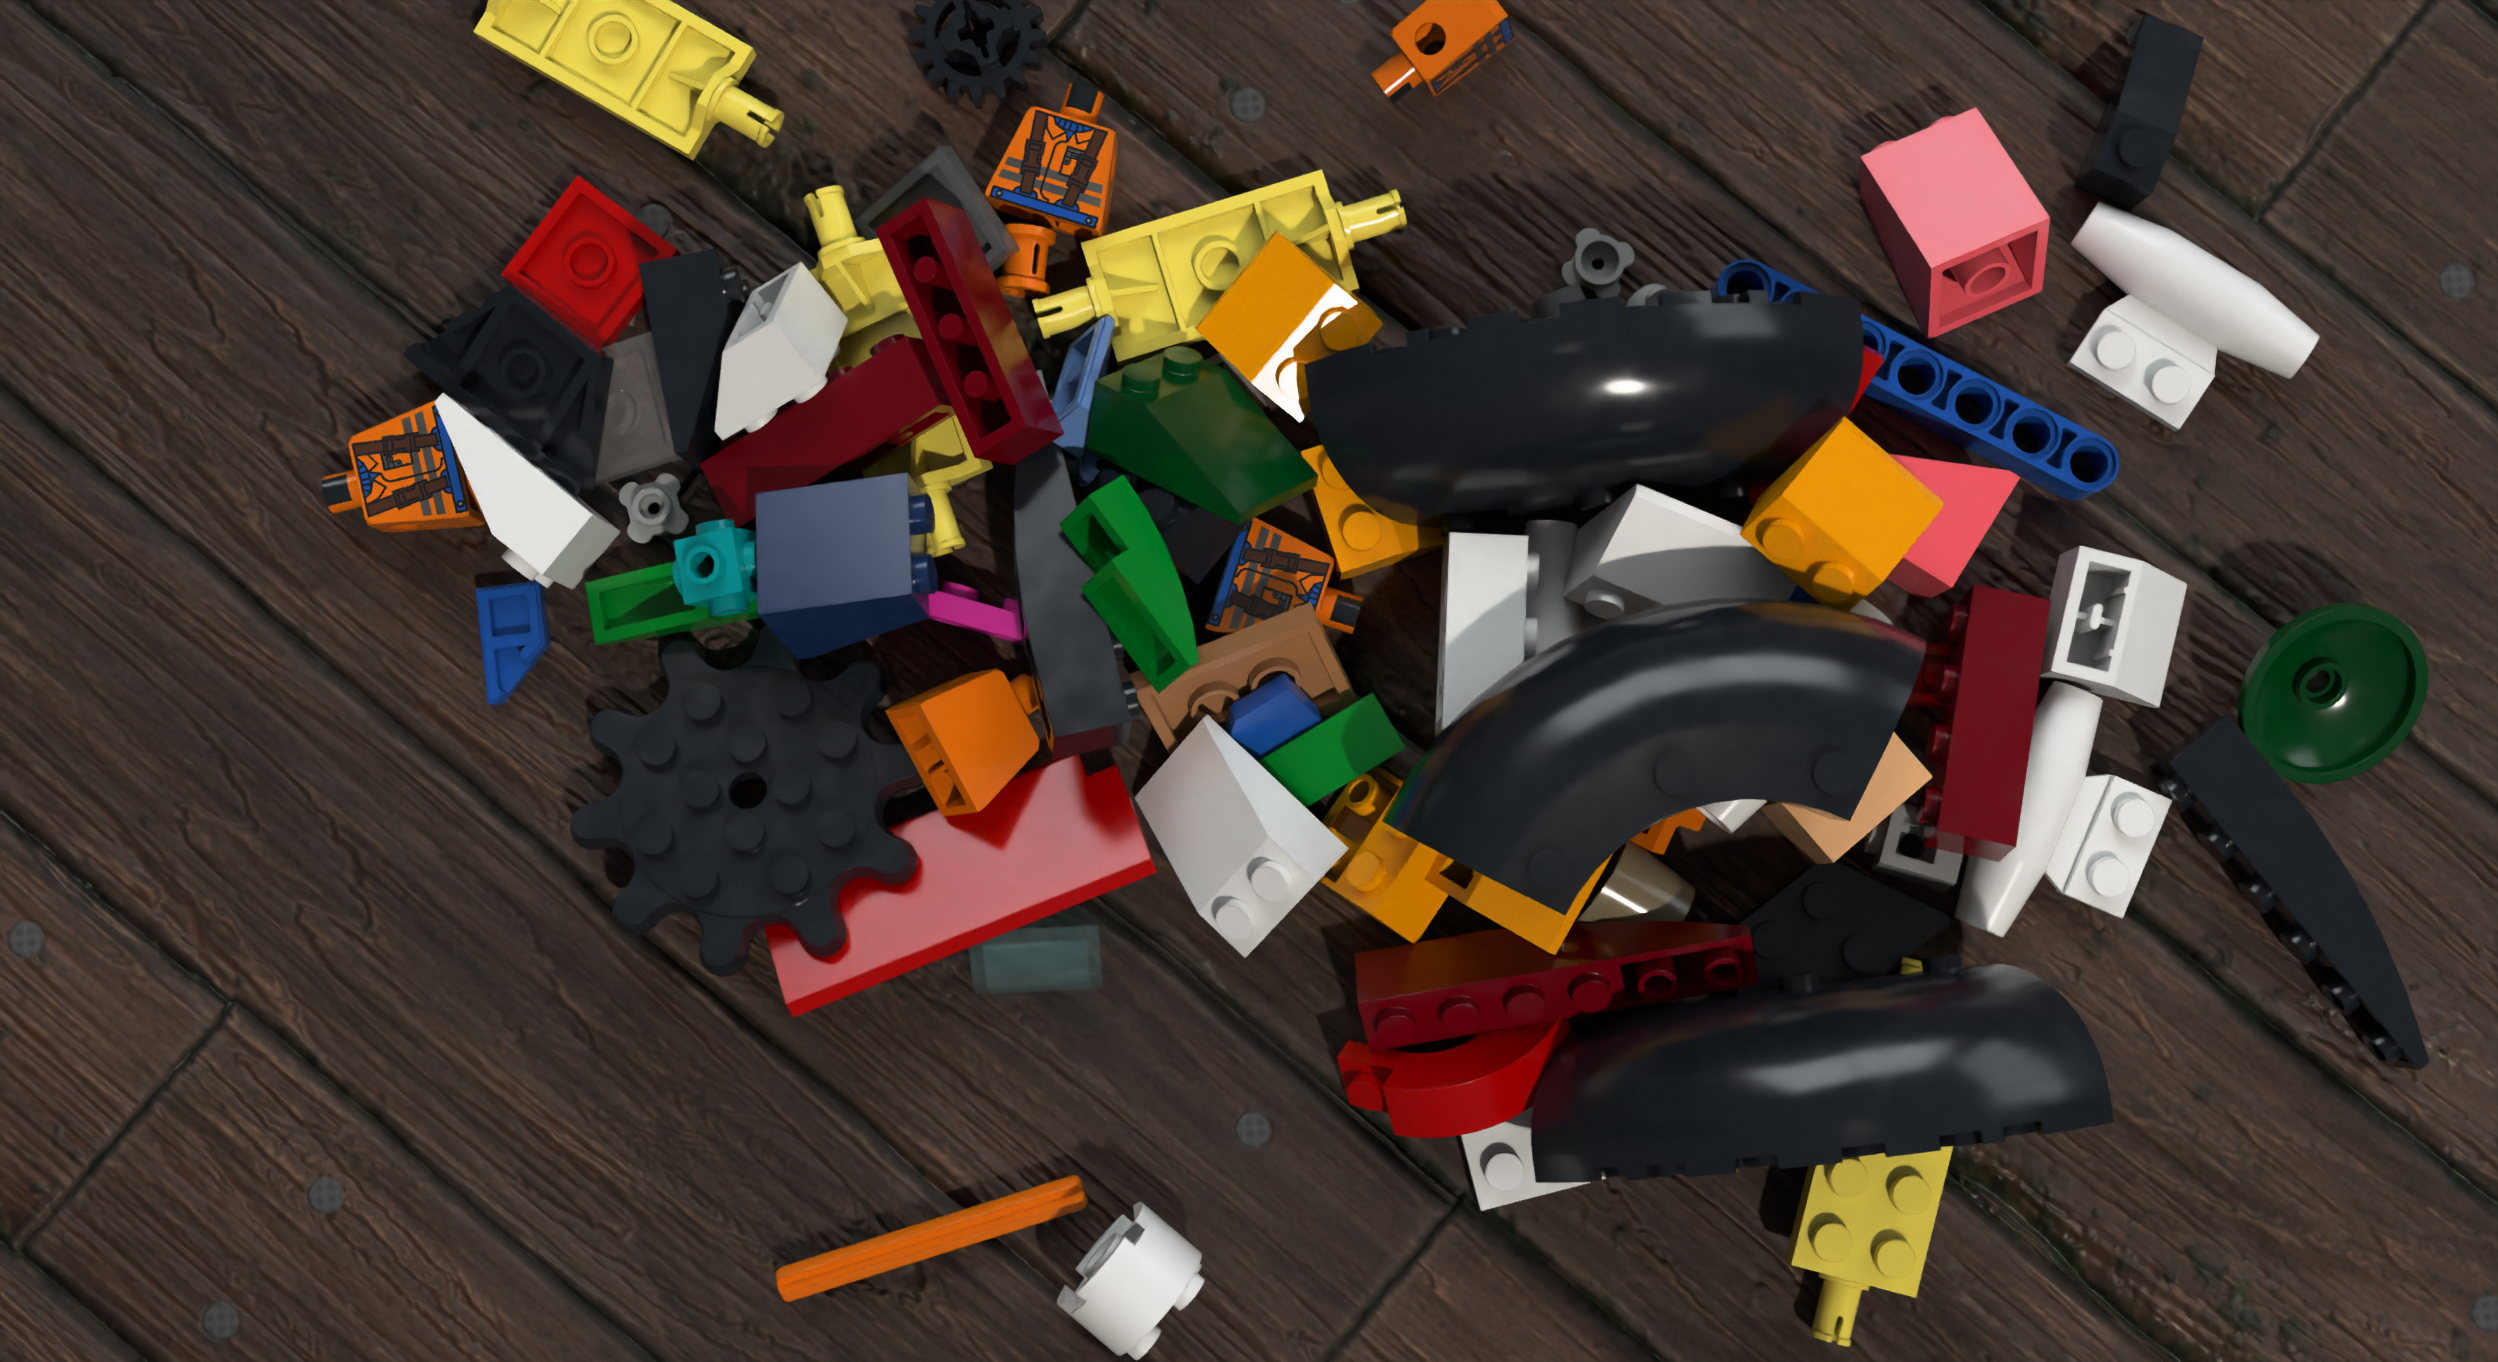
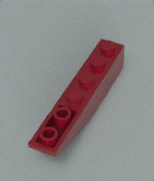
[1355,920,1759,1052]

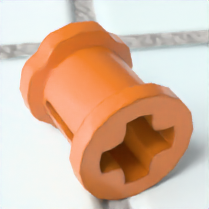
[995,223,1056,299]

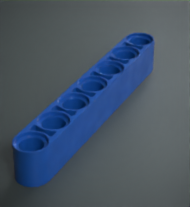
[1711,259,2120,501]

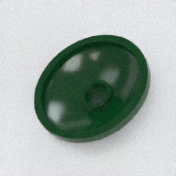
[2237,603,2428,784]

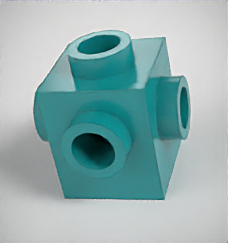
[672,519,757,617]

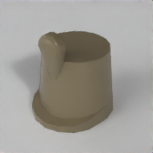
[1574,840,1695,922]

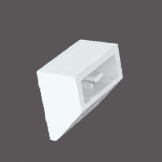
[714,261,848,441]
[2040,545,2187,708]

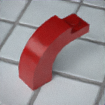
[1337,1018,1571,1138]

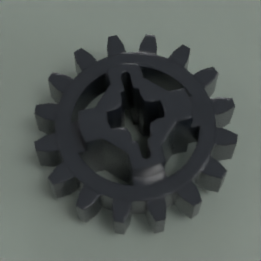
[909,0,1048,109]

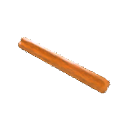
[775,1175,1087,1302]

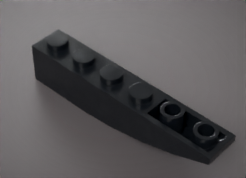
[1013,370,1140,760]
[2150,715,2430,1070]

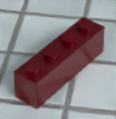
[875,197,1064,465]
[700,334,956,531]
[1916,584,2051,862]

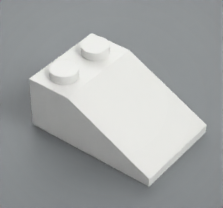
[434,393,621,590]
[1134,714,1349,958]

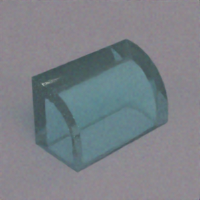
[969,925,1105,995]

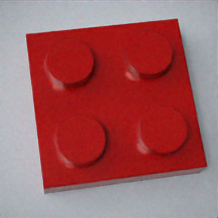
[501,175,682,353]

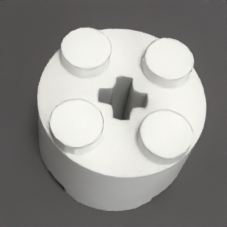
[1057,1202,1205,1361]

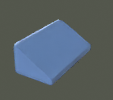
[1051,315,1115,458]

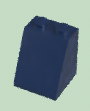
[755,472,938,660]

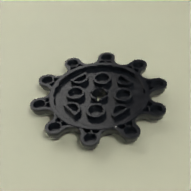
[570,625,924,977]

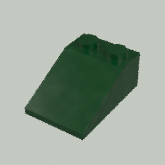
[1086,346,1318,525]

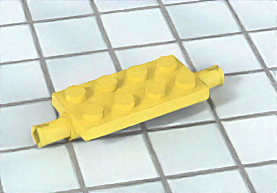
[473,0,784,161]
[1032,169,1408,367]
[803,185,993,558]
[1785,957,1953,1347]

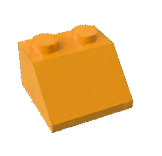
[1195,229,1383,422]
[1740,416,1945,611]
[1301,444,1447,581]

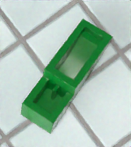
[1059,474,1199,694]
[585,562,760,645]
[1258,692,1406,807]

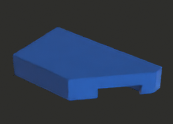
[476,581,550,706]
[1225,673,1322,761]

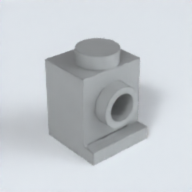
[1864,803,1963,893]

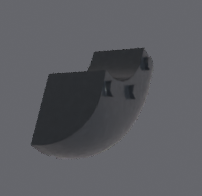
[1304,290,1864,537]
[1382,598,1926,915]
[1531,954,2114,1183]

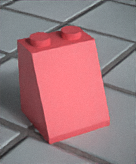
[1860,107,2050,340]
[1886,454,2020,602]

